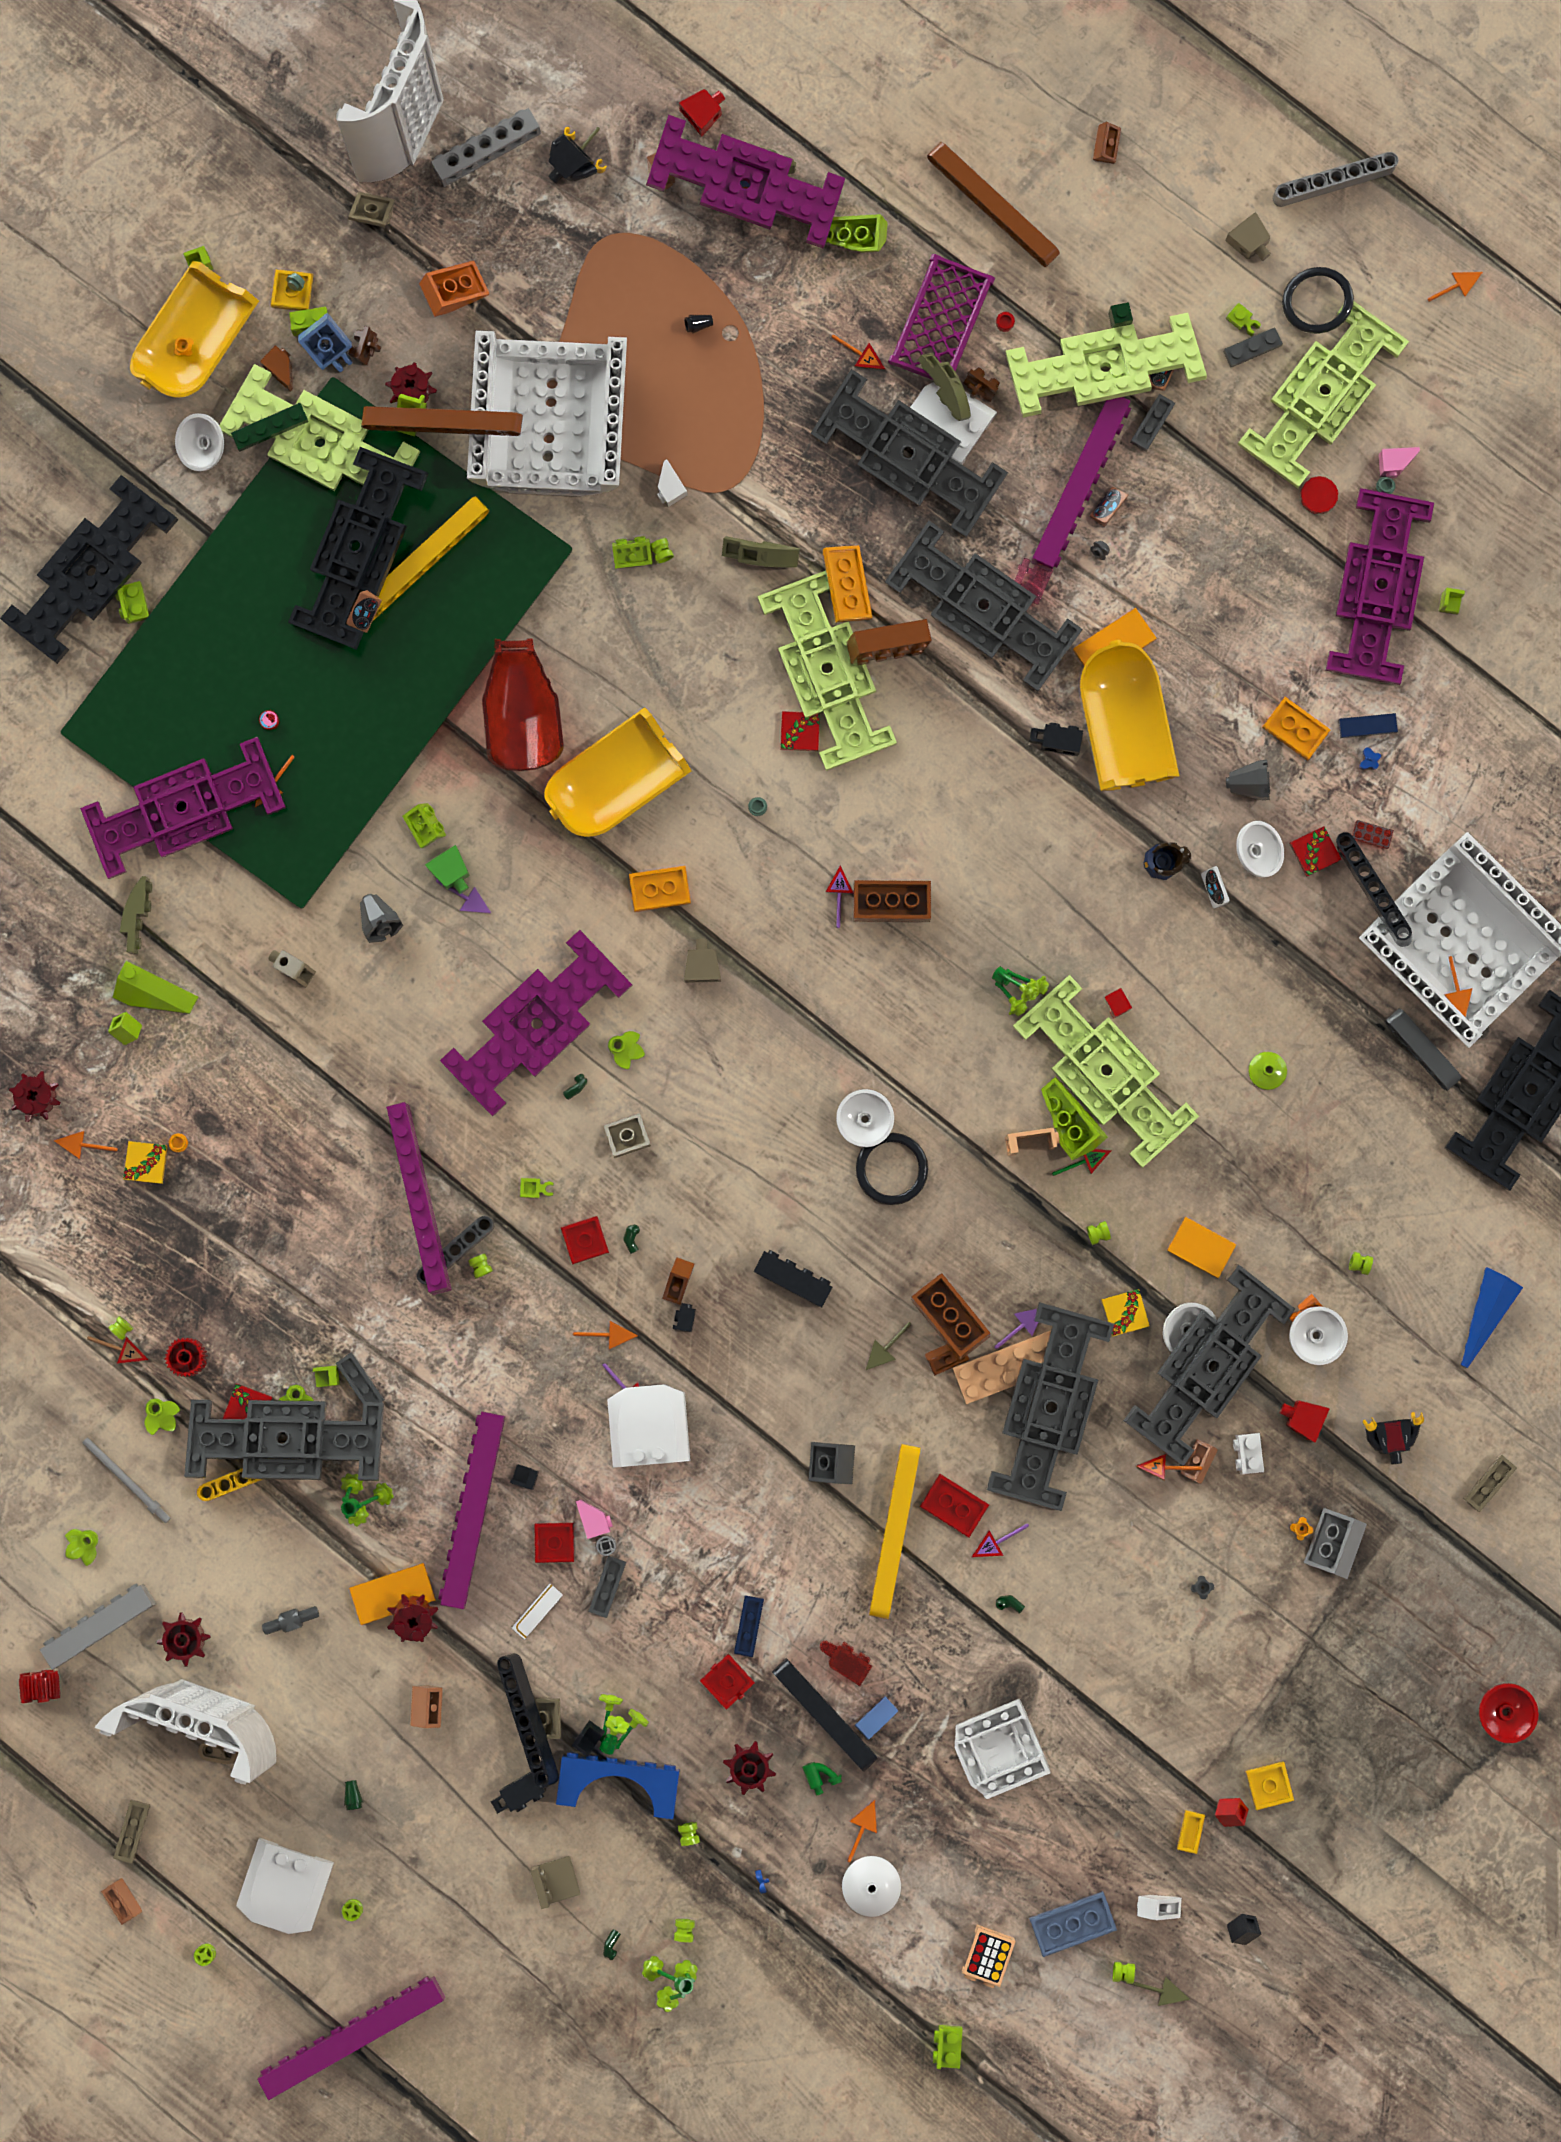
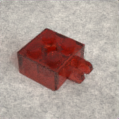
[819,1640,872,1686]

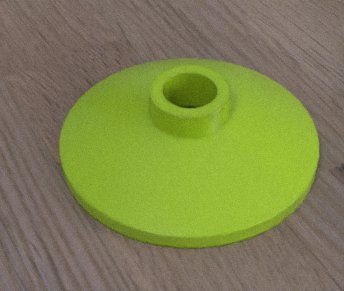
[1249,1052,1287,1090]

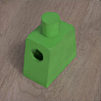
[425,845,470,894]

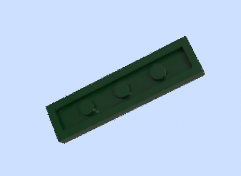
[231,403,309,452]

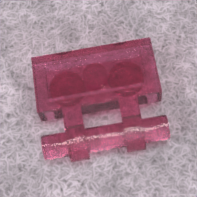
[1014,558,1054,605]

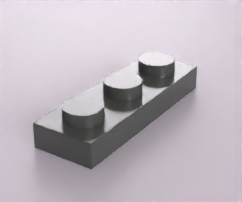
[1223,327,1283,368]
[1130,394,1175,452]
[335,1352,385,1403]
[588,1556,627,1618]

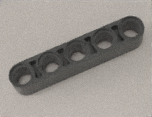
[1384,1008,1462,1091]
[417,1216,494,1285]

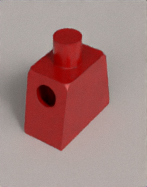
[679,89,725,137]
[1279,1400,1330,1443]

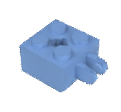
[298,313,353,372]

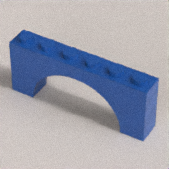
[556,1752,680,1819]

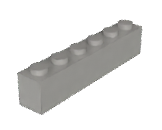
[40,1583,156,1670]

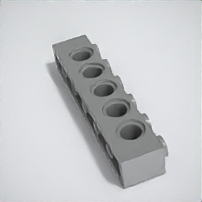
[431,108,541,187]

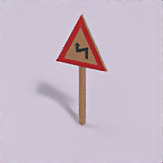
[87,1336,149,1364]

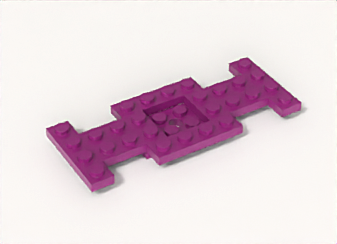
[646,114,845,249]
[1325,488,1434,685]
[80,737,286,879]
[440,930,633,1116]

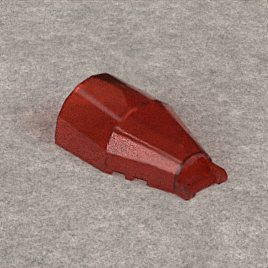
[481,638,564,771]

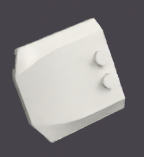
[904,382,997,465]
[607,1384,691,1467]
[955,1699,1051,1799]
[236,1838,334,1934]

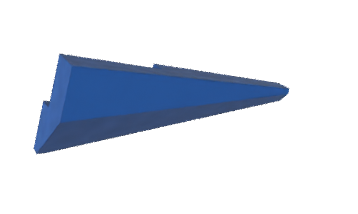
[1461,1267,1523,1368]

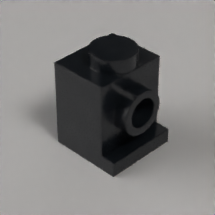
[673,1303,696,1332]

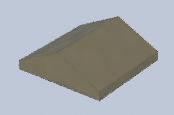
[348,192,395,227]
[604,1113,651,1158]
[527,1697,561,1739]

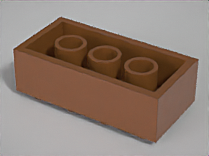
[846,619,932,665]
[854,880,931,922]
[911,1273,991,1361]

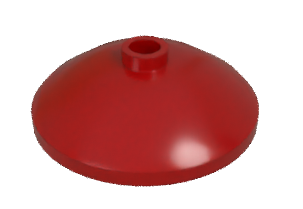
[1479,1683,1539,1743]

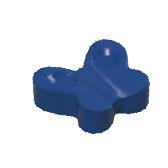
[1359,747,1381,770]
[755,1870,769,1894]

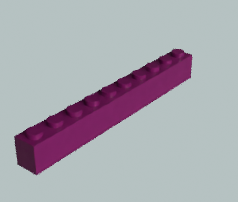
[1031,397,1132,572]
[386,1102,452,1295]
[438,1411,506,1609]
[257,1976,445,2101]

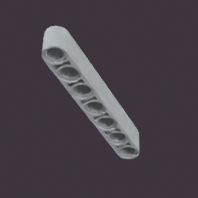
[1273,152,1399,207]

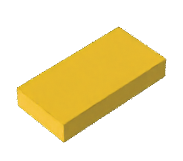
[1177,1810,1205,1854]

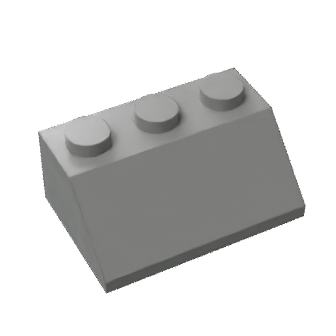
[1304,1508,1367,1579]

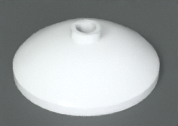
[175,414,224,471]
[1236,821,1284,878]
[836,1089,894,1147]
[1163,1303,1217,1360]
[1289,1307,1348,1365]
[842,1856,901,1917]

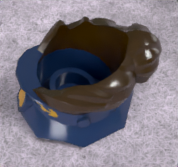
[1143,842,1191,880]

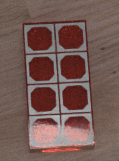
[1352,820,1394,849]

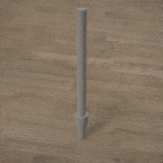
[82,1438,171,1524]

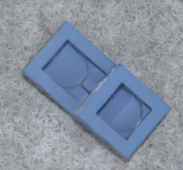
[855,1696,898,1740]

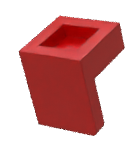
[1105,988,1132,1019]
[1215,1798,1249,1827]

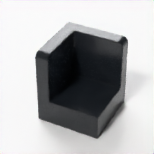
[510,1464,539,1490]
[572,1720,605,1756]
[1227,1914,1262,1945]

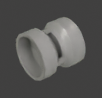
[596,1535,617,1556]

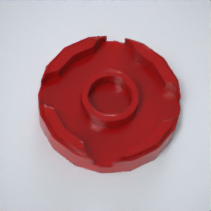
[1300,476,1338,514]

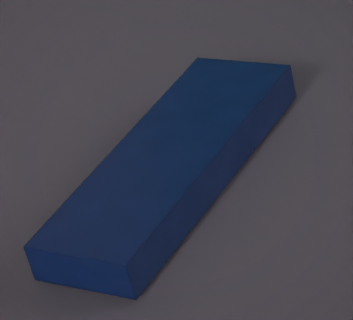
[1338,713,1398,738]
[734,1595,764,1657]

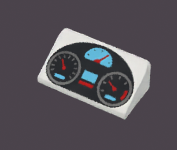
[1201,866,1230,908]

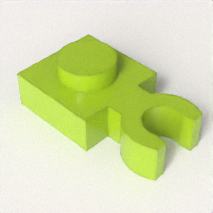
[1226,303,1261,336]
[520,1178,554,1198]

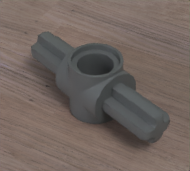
[262,1606,319,1635]

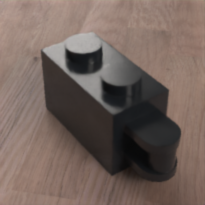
[1029,723,1083,756]
[490,1771,546,1814]

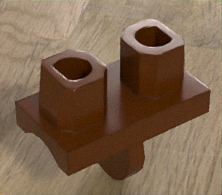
[348,326,381,365]
[963,367,1000,402]

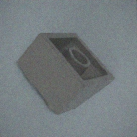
[808,1442,855,1484]

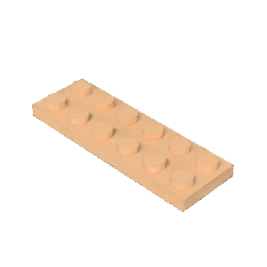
[952,1331,1051,1404]

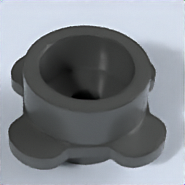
[1090,541,1110,560]
[1191,1576,1214,1599]

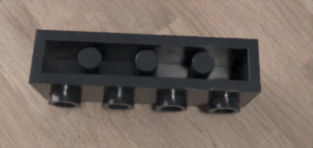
[753,1250,833,1308]

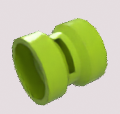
[650,538,674,564]
[1087,1221,1111,1245]
[1348,1252,1373,1275]
[468,1253,493,1279]
[678,1822,700,1846]
[674,1919,695,1942]
[1112,1962,1135,1984]

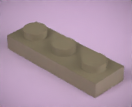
[1464,1455,1517,1512]
[113,1799,150,1864]

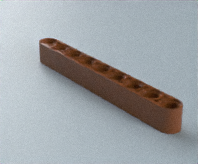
[927,142,1060,267]
[361,406,523,436]

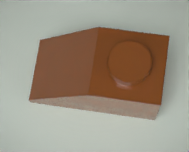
[260,345,293,392]
[662,1257,695,1305]

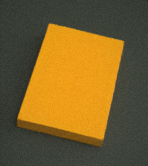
[1262,697,1331,761]
[629,866,691,912]
[1167,1217,1237,1279]

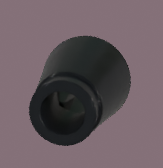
[684,314,713,333]

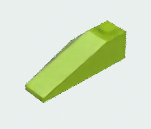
[809,214,888,253]
[112,961,198,1014]
[1041,1077,1108,1160]

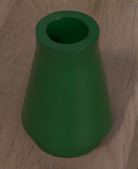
[344,1780,364,1811]

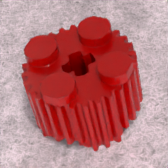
[164,1338,208,1377]
[19,1670,60,1703]

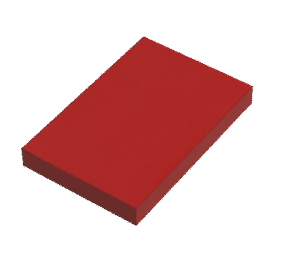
[919,1474,989,1538]

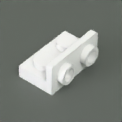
[1233,1433,1264,1475]

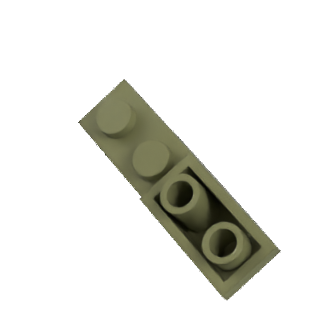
[918,353,971,421]
[722,536,800,568]
[120,876,152,954]

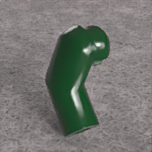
[563,1074,587,1100]
[623,1224,640,1254]
[996,1595,1025,1614]
[603,1929,621,1960]

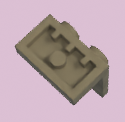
[530,1856,580,1909]

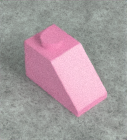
[1379,447,1420,479]
[576,1500,613,1539]

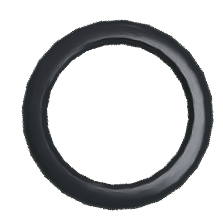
[1282,267,1354,334]
[856,1133,929,1205]

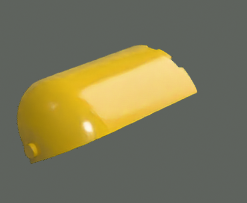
[130,261,259,397]
[1080,640,1179,791]
[544,707,692,837]

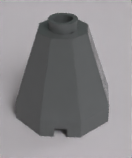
[1226,760,1270,801]
[360,894,403,943]

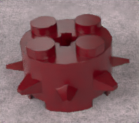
[385,362,437,408]
[9,1071,61,1122]
[387,1594,439,1642]
[157,1612,211,1667]
[723,1741,776,1795]

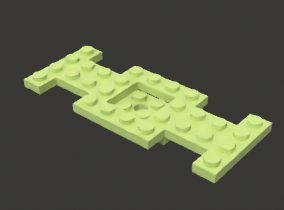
[1237,302,1409,489]
[1006,313,1207,418]
[219,364,420,491]
[758,570,897,771]
[1013,975,1199,1168]

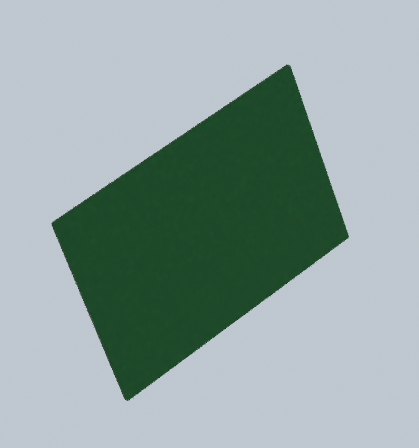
[61,377,572,909]

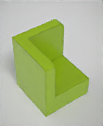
[183,246,214,270]
[1439,587,1465,615]
[108,1012,142,1045]
[313,1366,340,1387]

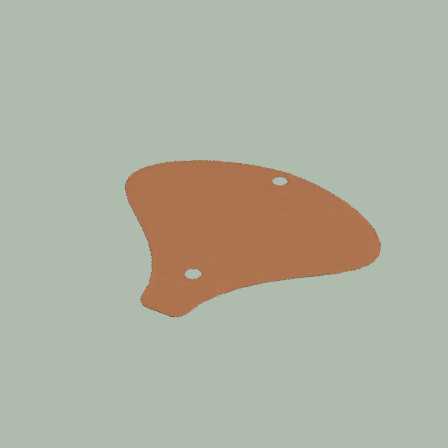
[544,233,764,493]

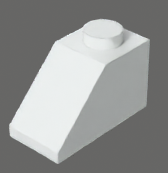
[657,459,688,507]
[1137,1895,1182,1920]

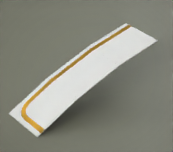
[512,1584,563,1640]

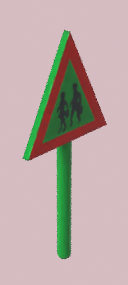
[1052,1149,1112,1176]

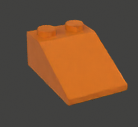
[419,260,490,317]

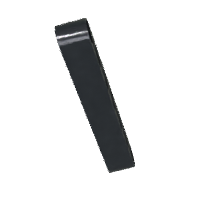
[1336,832,1412,947]
[497,1653,559,1788]
[772,1658,878,1772]

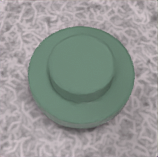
[286,273,305,291]
[1376,477,1395,494]
[748,797,767,816]

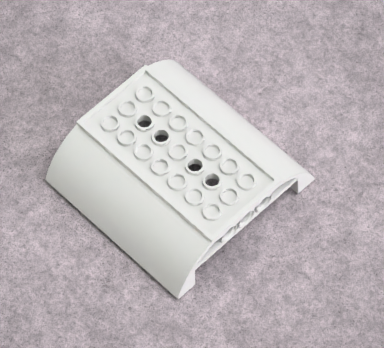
[336,0,444,182]
[467,331,627,497]
[1359,832,1561,1048]
[95,1679,276,1785]

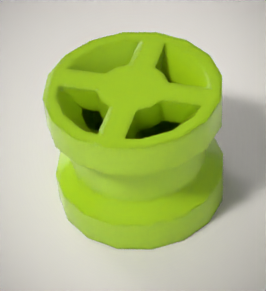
[108,1316,133,1340]
[341,1899,363,1921]
[194,1943,216,1966]

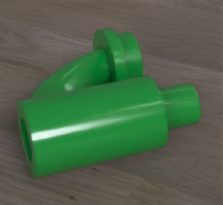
[802,1762,842,1796]

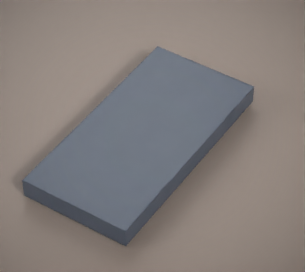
[1029,1891,1117,1957]

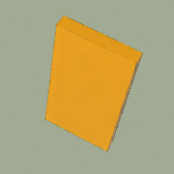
[823,545,873,622]
[1073,608,1157,666]
[349,1563,436,1625]

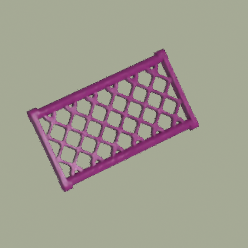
[888,254,995,380]

